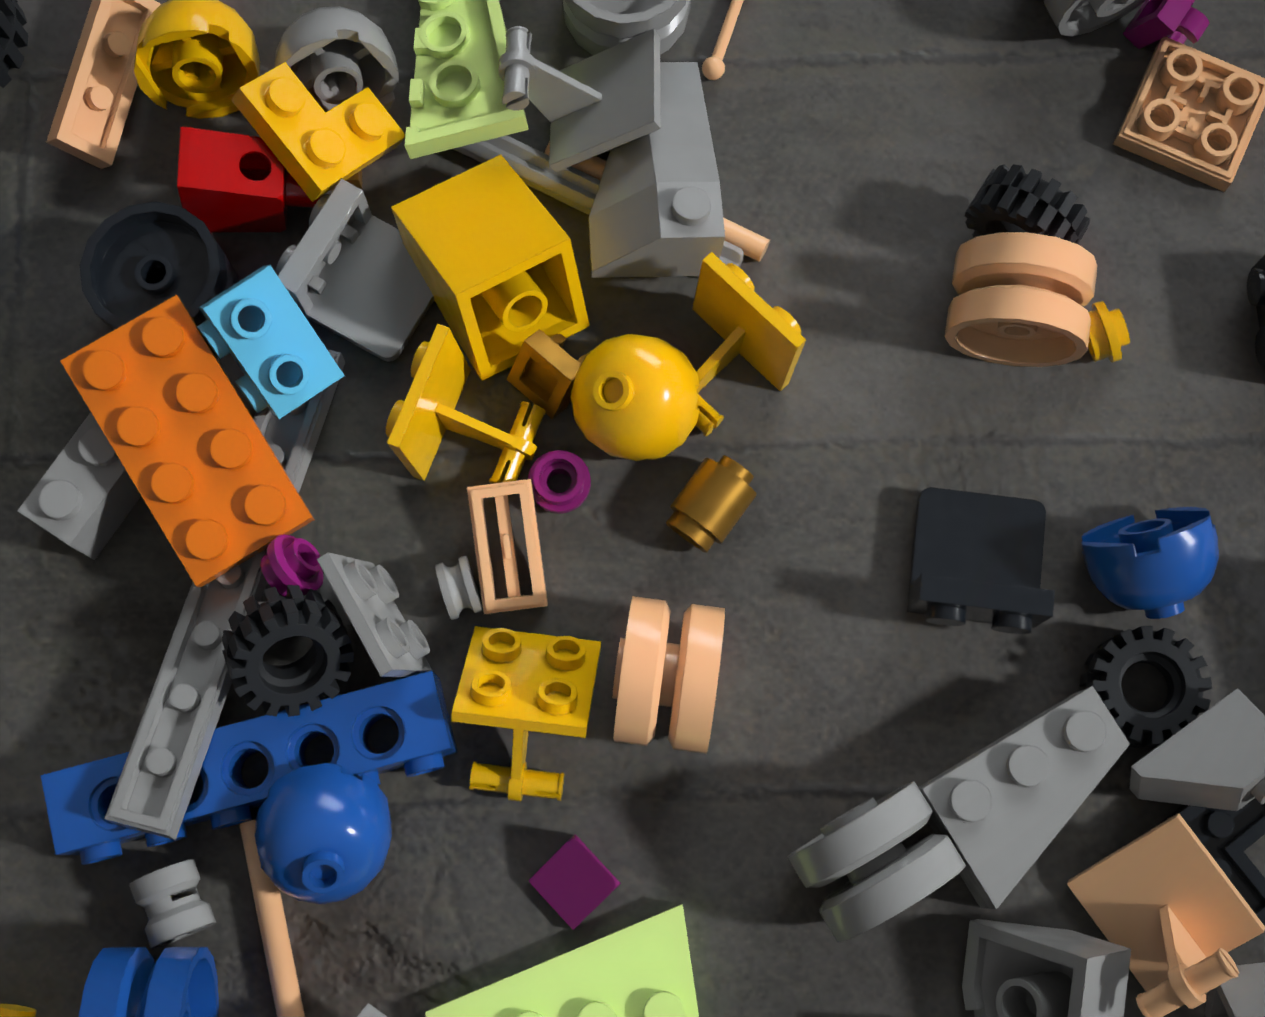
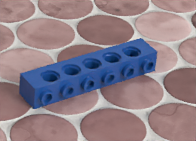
[40,671,458,865]

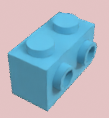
[197,265,345,419]

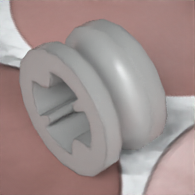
[435,556,483,620]

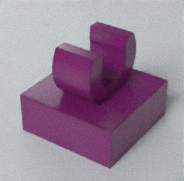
[1123,0,1210,49]

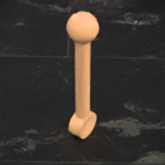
[702,0,744,80]

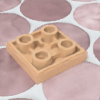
[1113,37,1265,192]

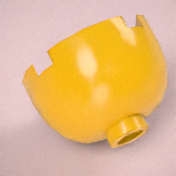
[134,0,260,119]
[571,334,700,461]

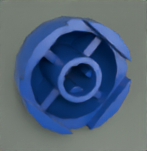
[1081,507,1219,619]
[255,763,392,904]

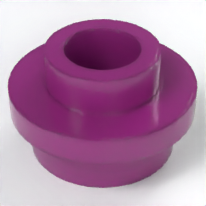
[528,450,591,514]
[261,534,324,597]

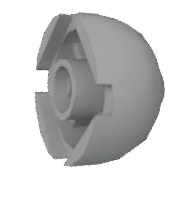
[275,6,399,113]

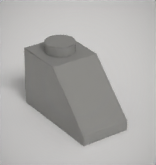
[1129,688,1265,811]

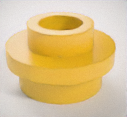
[1088,301,1130,363]

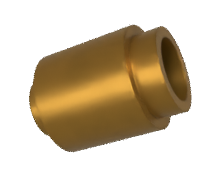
[666,455,757,553]

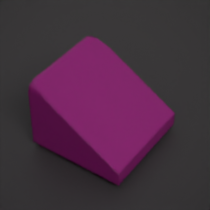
[528,834,621,930]

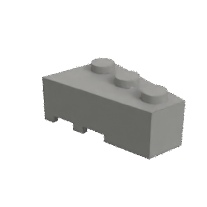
[918,686,1130,909]

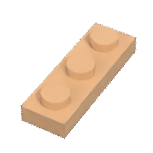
[46,0,161,169]

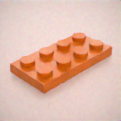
[60,295,315,588]

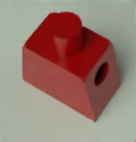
[177,127,323,232]

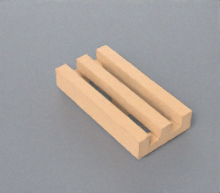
[467,479,548,614]

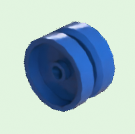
[79,947,219,1017]

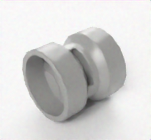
[129,859,216,949]

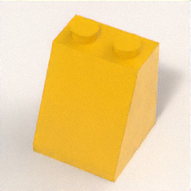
[391,154,590,381]

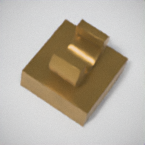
[506,329,586,419]

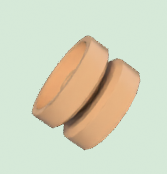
[945,232,1098,367]
[612,596,725,754]

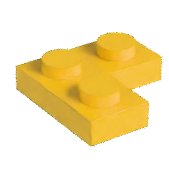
[231,62,405,202]

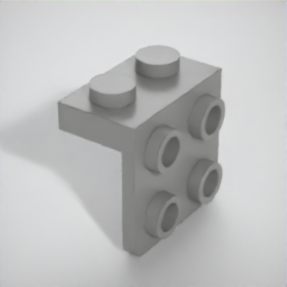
[275,179,434,362]

